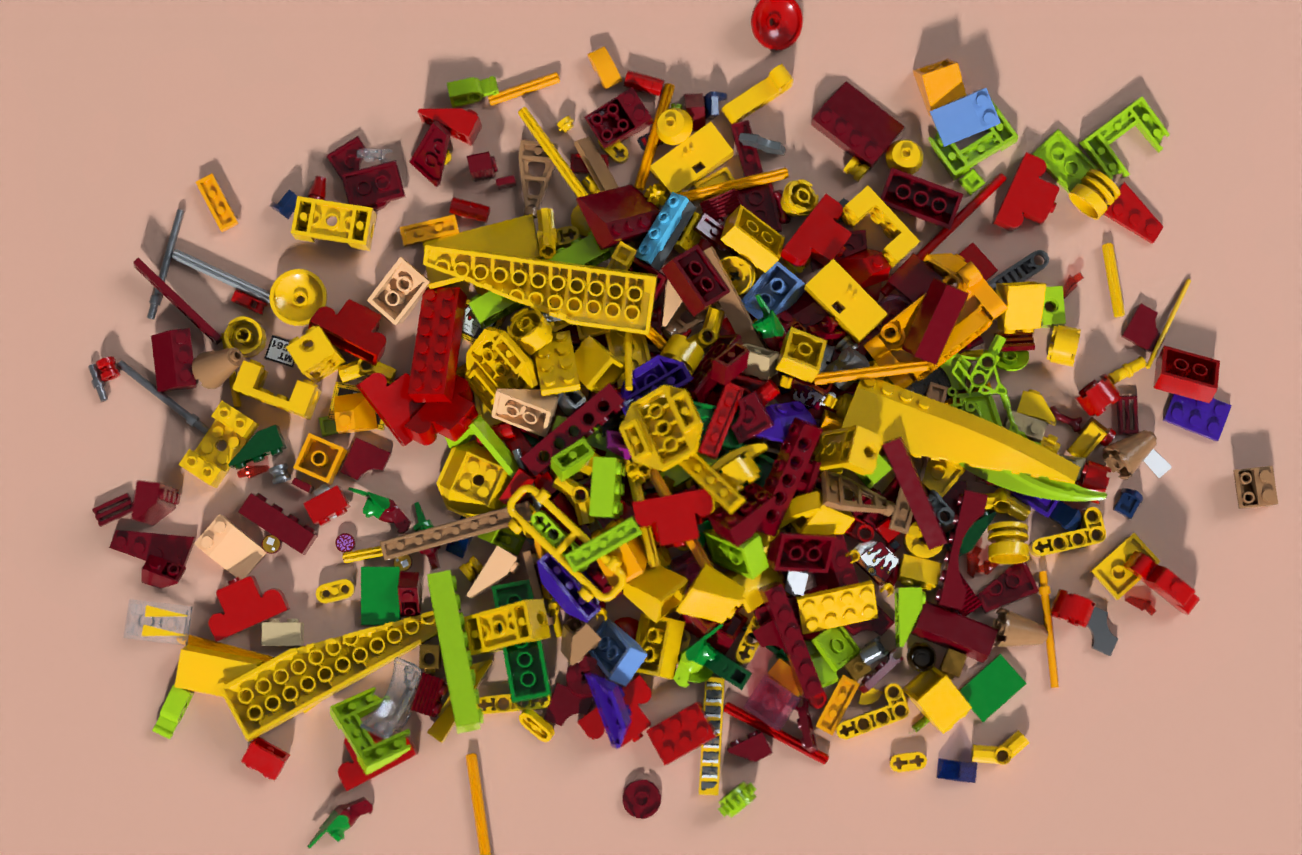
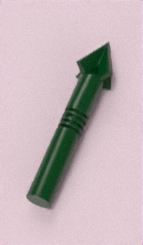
[741,623,789,661]

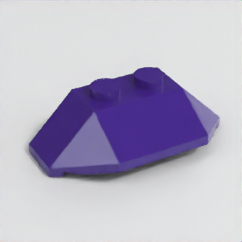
[620,355,693,416]
[755,401,819,442]
[537,552,601,622]
[585,672,632,749]

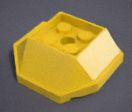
[465,327,538,409]
[619,385,703,472]
[436,440,512,518]

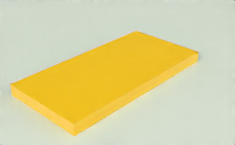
[423,214,541,289]

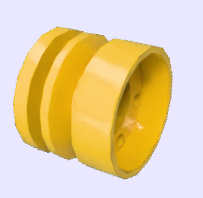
[1068,169,1121,220]
[720,256,757,296]
[987,521,1030,564]

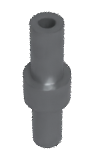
[88,364,108,402]

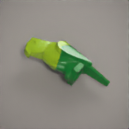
[673,624,723,687]

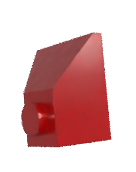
[836,249,891,288]

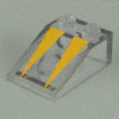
[124,599,193,645]

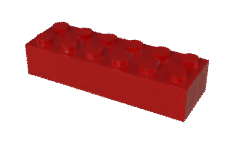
[408,287,467,403]

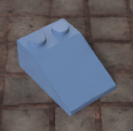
[929,88,1001,147]
[741,261,806,319]
[588,617,648,686]

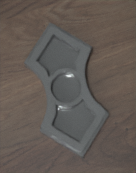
[739,133,785,155]
[1087,607,1118,656]

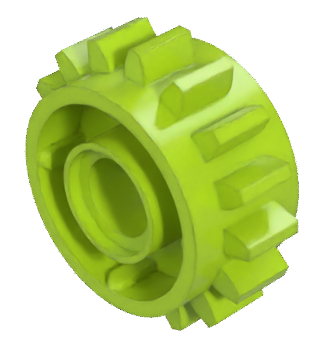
[718,781,757,818]

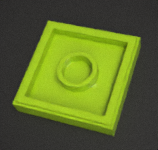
[812,626,860,673]

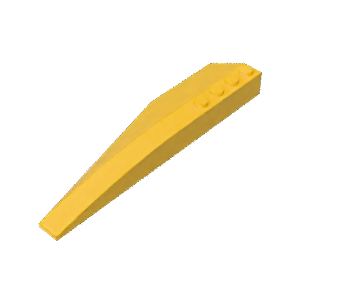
[423,245,658,335]
[841,378,1080,484]
[219,611,438,742]

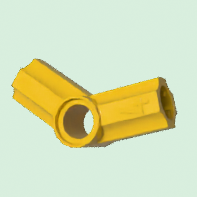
[537,208,558,259]
[686,307,725,349]
[337,359,397,384]
[552,476,596,525]
[985,488,1031,522]
[971,730,1029,765]

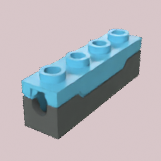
[635,192,696,271]

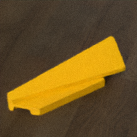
[427,659,493,743]

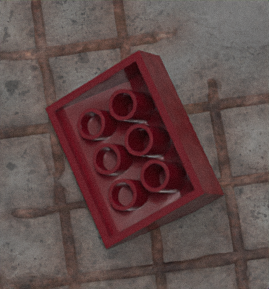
[811,81,905,170]
[576,184,660,250]

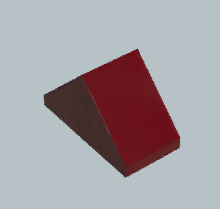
[684,93,706,132]

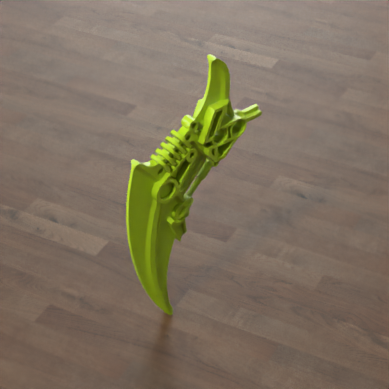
[940,334,1107,501]

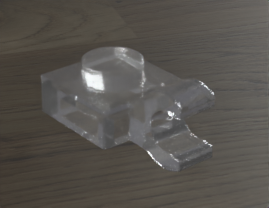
[357,148,392,163]

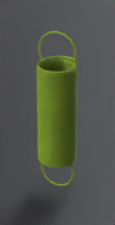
[909,716,930,734]

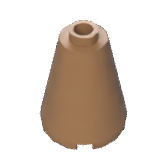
[192,347,243,389]
[1103,430,1157,480]
[992,608,1048,647]

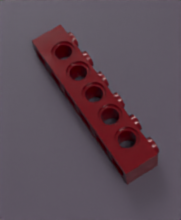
[520,383,626,476]
[756,417,823,537]

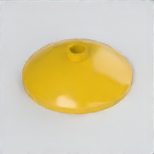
[269,269,327,326]

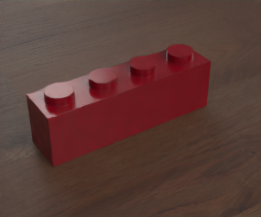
[238,493,318,555]

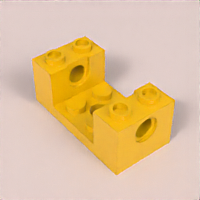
[841,185,920,269]
[291,196,377,251]
[286,326,347,384]
[232,359,321,420]
[178,401,259,488]
[810,425,883,477]
[464,599,551,655]

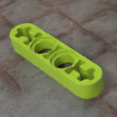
[531,510,590,572]

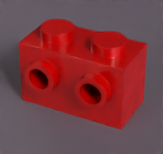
[303,485,351,526]
[241,736,290,781]

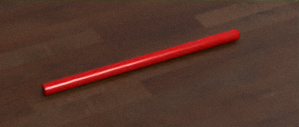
[880,173,1007,297]

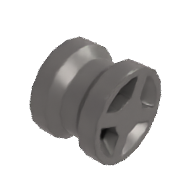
[835,335,859,352]
[269,464,292,484]

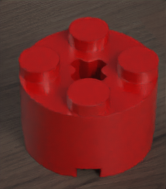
[1074,374,1121,417]
[1075,460,1111,504]
[1050,589,1096,628]

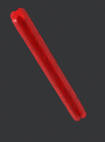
[723,702,829,764]

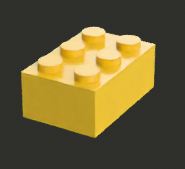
[720,204,785,273]
[635,613,685,680]

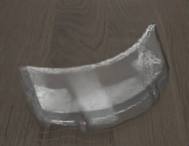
[360,657,422,740]

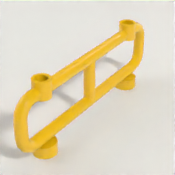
[507,484,627,602]

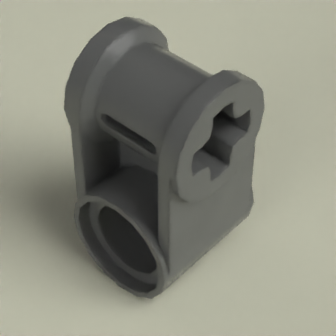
[928,489,955,527]
[859,636,890,665]

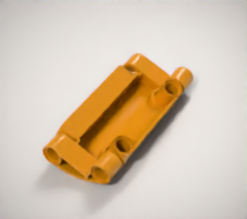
[863,261,1008,389]

